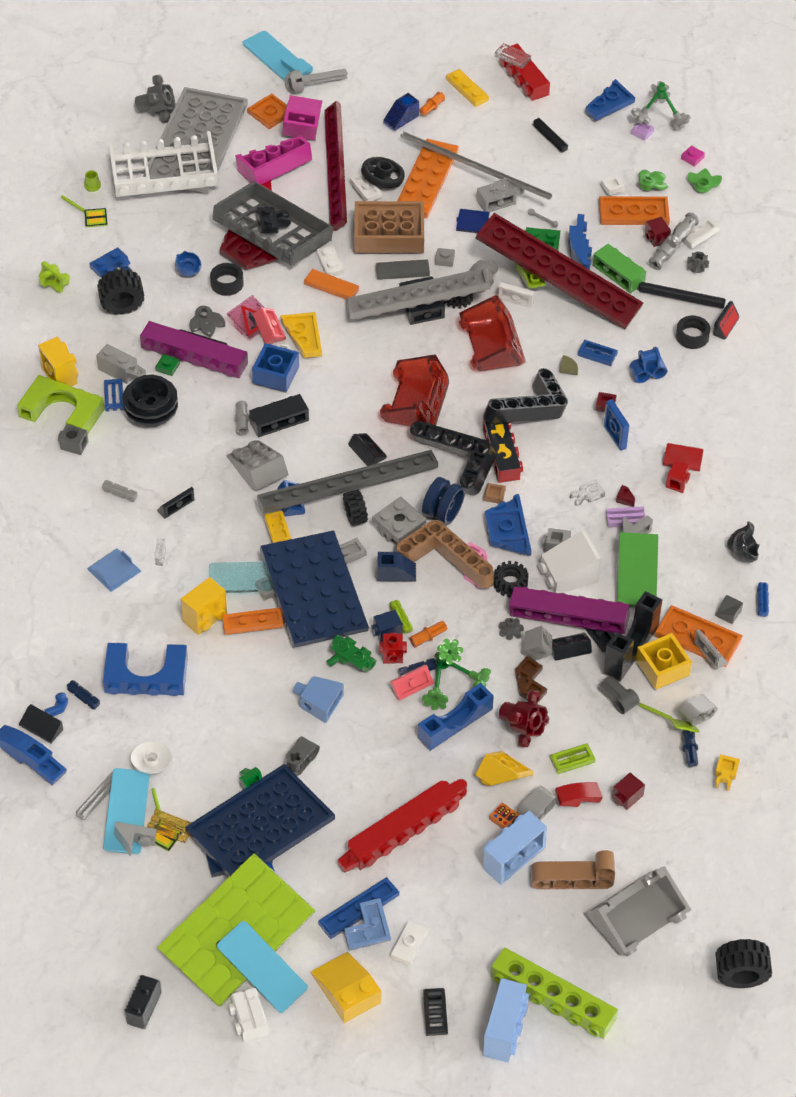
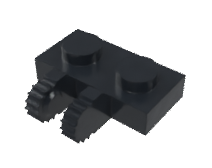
[256,206,291,233]

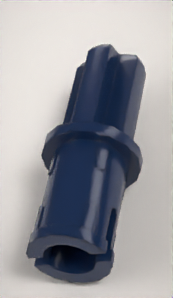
[682,730,698,768]

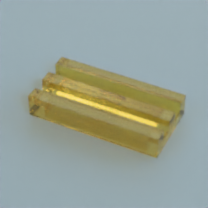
[147,809,192,843]

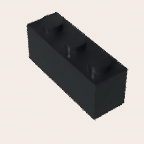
[249,394,309,438]

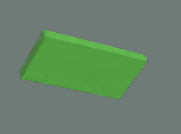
[617,532,658,607]

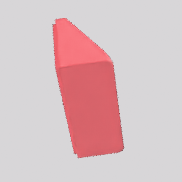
[253,308,286,344]

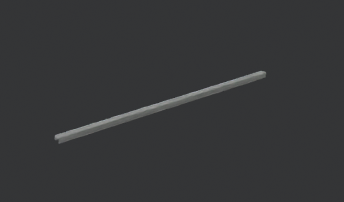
[400,131,552,200]

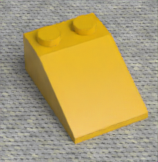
[311,952,381,1023]

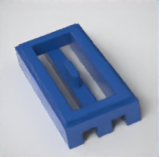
[578,339,618,366]
[104,379,124,412]

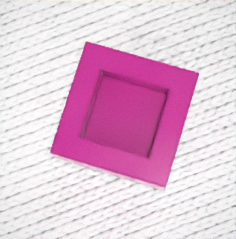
[681,145,705,167]

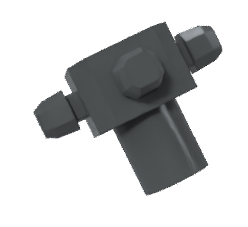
[135,75,176,122]

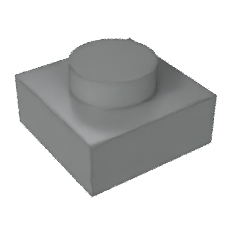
[435,248,455,267]

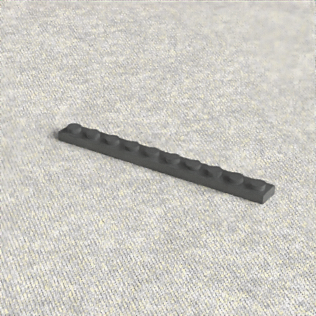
[257,450,438,513]

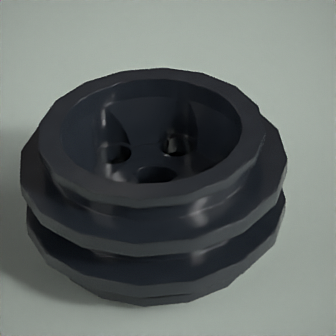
[123,374,178,427]

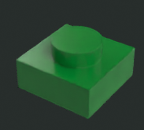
[155,354,180,376]

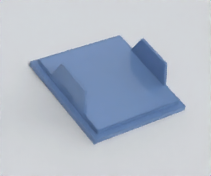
[87,548,141,592]

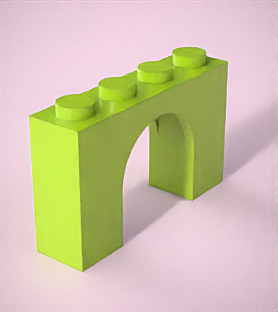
[17,375,105,433]

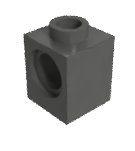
[58,424,89,455]

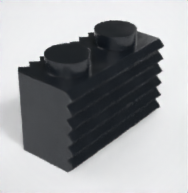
[124,975,162,1029]

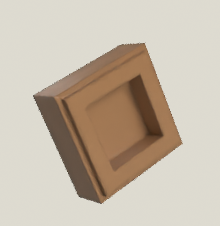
[484,483,506,504]

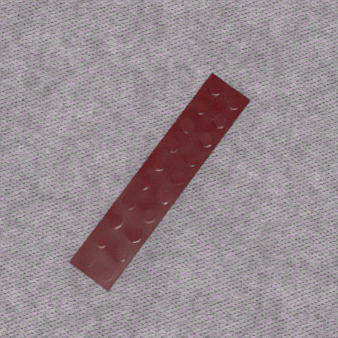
[475,212,644,330]

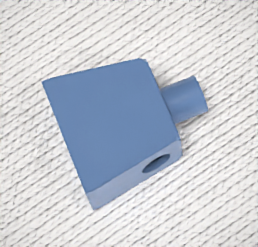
[293,676,344,723]

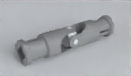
[648,212,700,270]

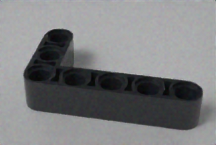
[483,368,568,423]
[410,421,496,496]

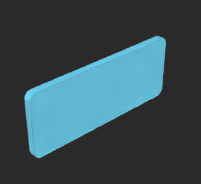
[243,31,297,81]
[103,768,150,854]
[217,921,308,1013]

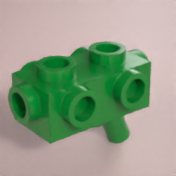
[327,635,376,672]

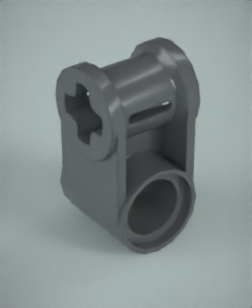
[286,736,320,776]

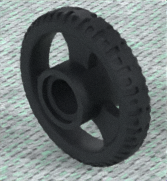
[361,157,405,188]

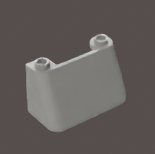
[586,866,691,957]

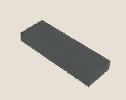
[376,259,430,280]

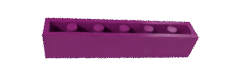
[140,321,248,378]
[509,586,630,634]

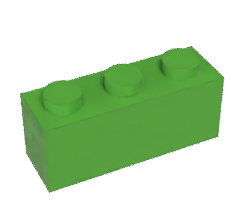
[592,243,646,294]

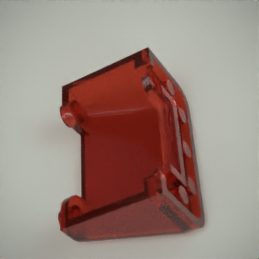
[459,294,526,371]
[380,354,449,426]

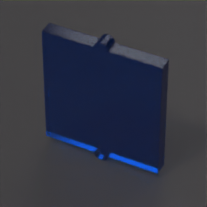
[456,209,490,233]

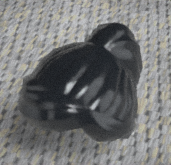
[727,521,760,563]

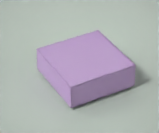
[631,122,654,141]

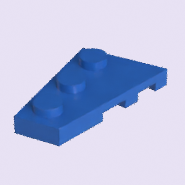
[585,79,635,121]

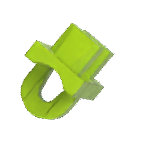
[38,261,70,293]

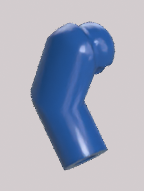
[44,692,68,717]

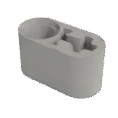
[678,694,718,726]
[517,785,558,821]

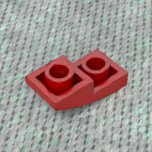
[555,782,603,807]

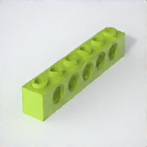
[491,947,618,1039]

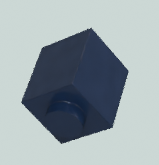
[371,610,403,642]

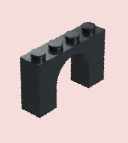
[603,591,663,682]

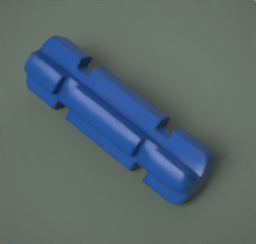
[757,582,769,617]

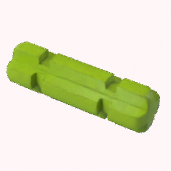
[390,600,413,634]

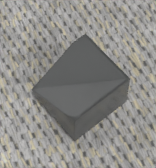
[715,595,743,624]

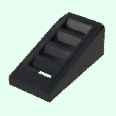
[423,988,448,1036]

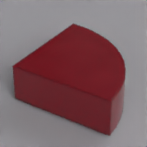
[616,485,635,507]

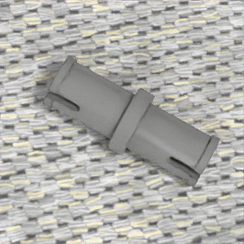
[235,400,250,435]

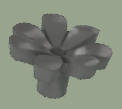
[498,618,524,640]

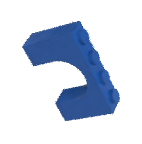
[103,643,188,696]

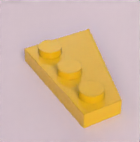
[280,312,322,358]

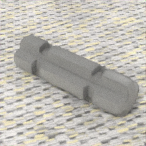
[102,480,138,502]

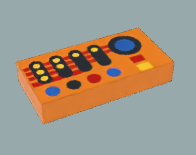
[489,802,519,829]

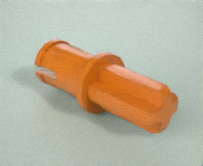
[419,92,445,116]
[409,621,448,648]

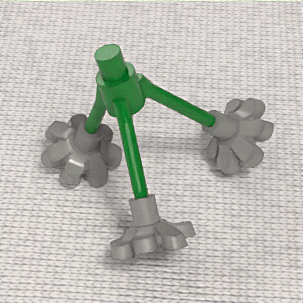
[631,81,691,130]

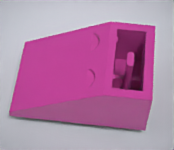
[282,95,323,140]

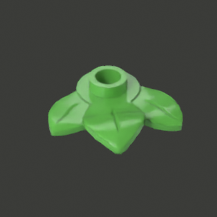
[688,168,722,193]
[639,170,669,191]

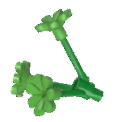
[422,638,491,710]

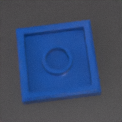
[604,399,629,451]

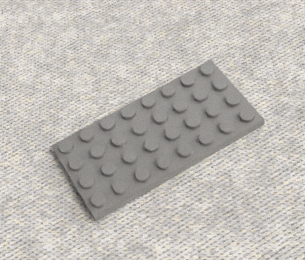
[143,87,248,194]

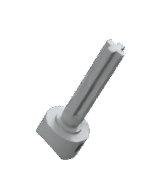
[285,69,348,93]

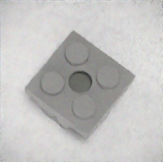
[372,496,426,543]

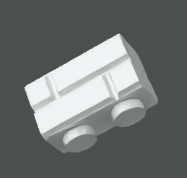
[228,988,269,1042]

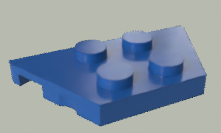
[484,494,532,556]

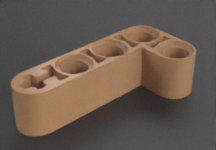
[531,850,615,889]

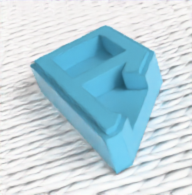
[281,58,313,75]

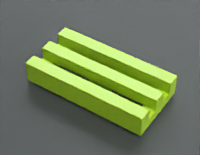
[550,743,595,774]

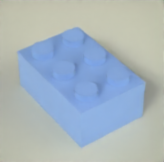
[483,811,547,885]
[483,978,530,1063]

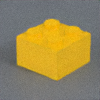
[38,336,78,386]
[180,577,227,635]
[636,633,692,690]

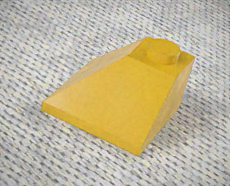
[475,751,535,786]

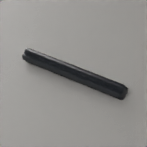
[639,282,726,309]

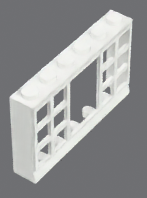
[109,131,218,197]

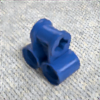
[629,347,668,383]

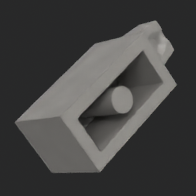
[477,180,525,214]
[96,344,146,384]

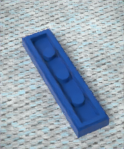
[318,877,399,939]

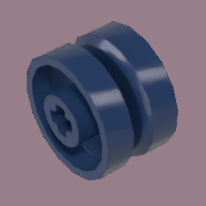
[422,477,465,525]

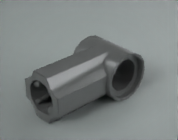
[599,676,640,714]

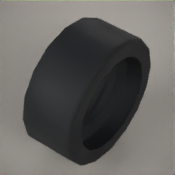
[210,263,244,296]
[676,315,711,349]

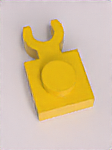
[715,754,740,791]

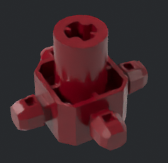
[499,690,550,747]

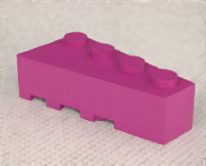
[235,136,312,184]

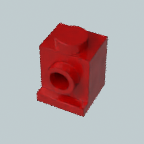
[666,460,691,493]

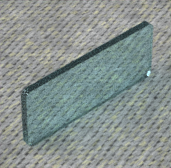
[209,561,274,593]

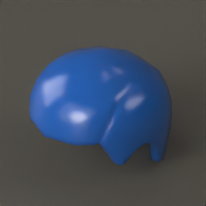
[175,251,201,277]

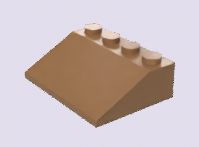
[354,201,424,253]

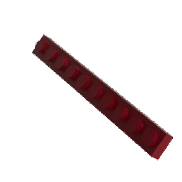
[325,101,347,231]

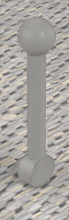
[528,209,558,227]

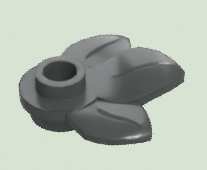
[189,306,225,337]

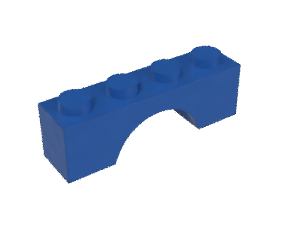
[418,683,494,751]

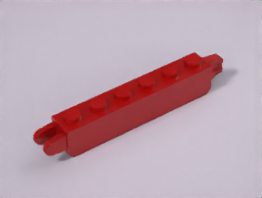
[338,779,467,873]

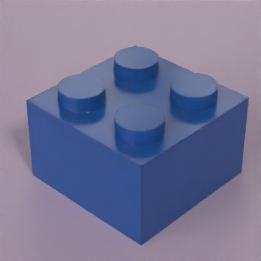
[252,343,299,392]

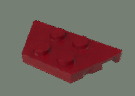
[220,229,280,270]

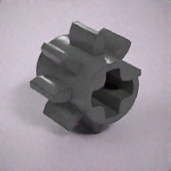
[687,251,709,273]

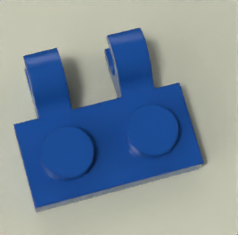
[89,247,131,277]

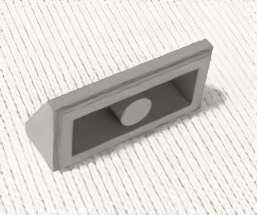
[694,629,728,669]

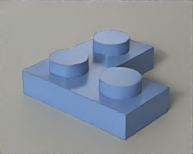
[344,898,391,951]

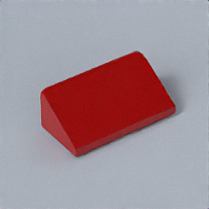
[663,443,704,472]

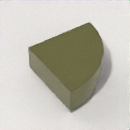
[560,355,578,375]

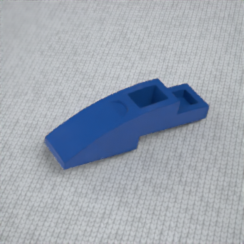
[568,214,592,270]
[0,725,67,785]

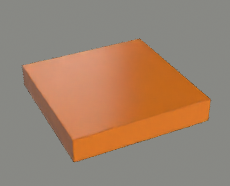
[247,93,287,129]

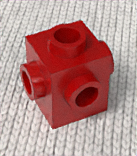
[379,633,407,664]

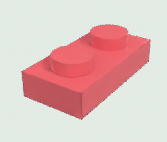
[390,665,434,700]

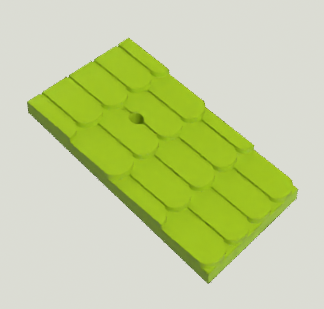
[157,854,317,1007]

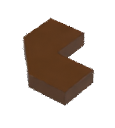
[515,656,548,700]

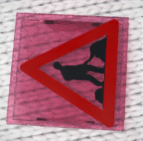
[226,295,265,339]

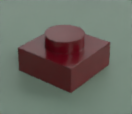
[595,392,617,412]

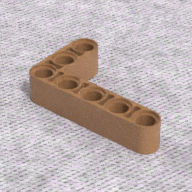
[397,520,494,588]

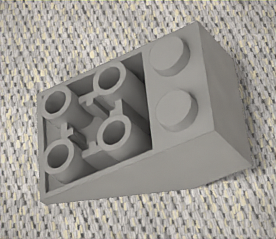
[227,440,289,490]

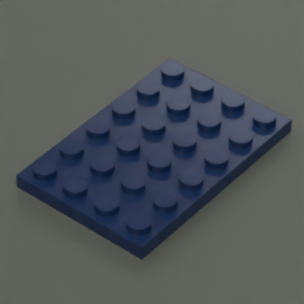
[260,530,369,648]
[185,764,335,877]

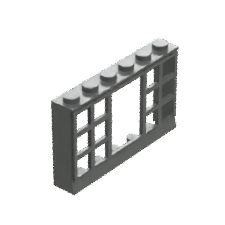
[212,181,333,266]

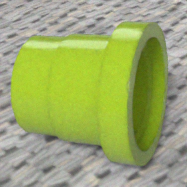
[84,170,101,192]

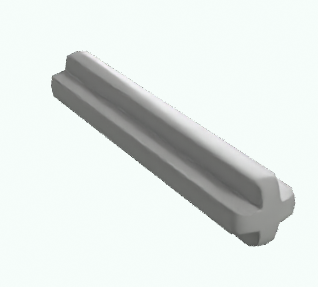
[76,771,113,820]

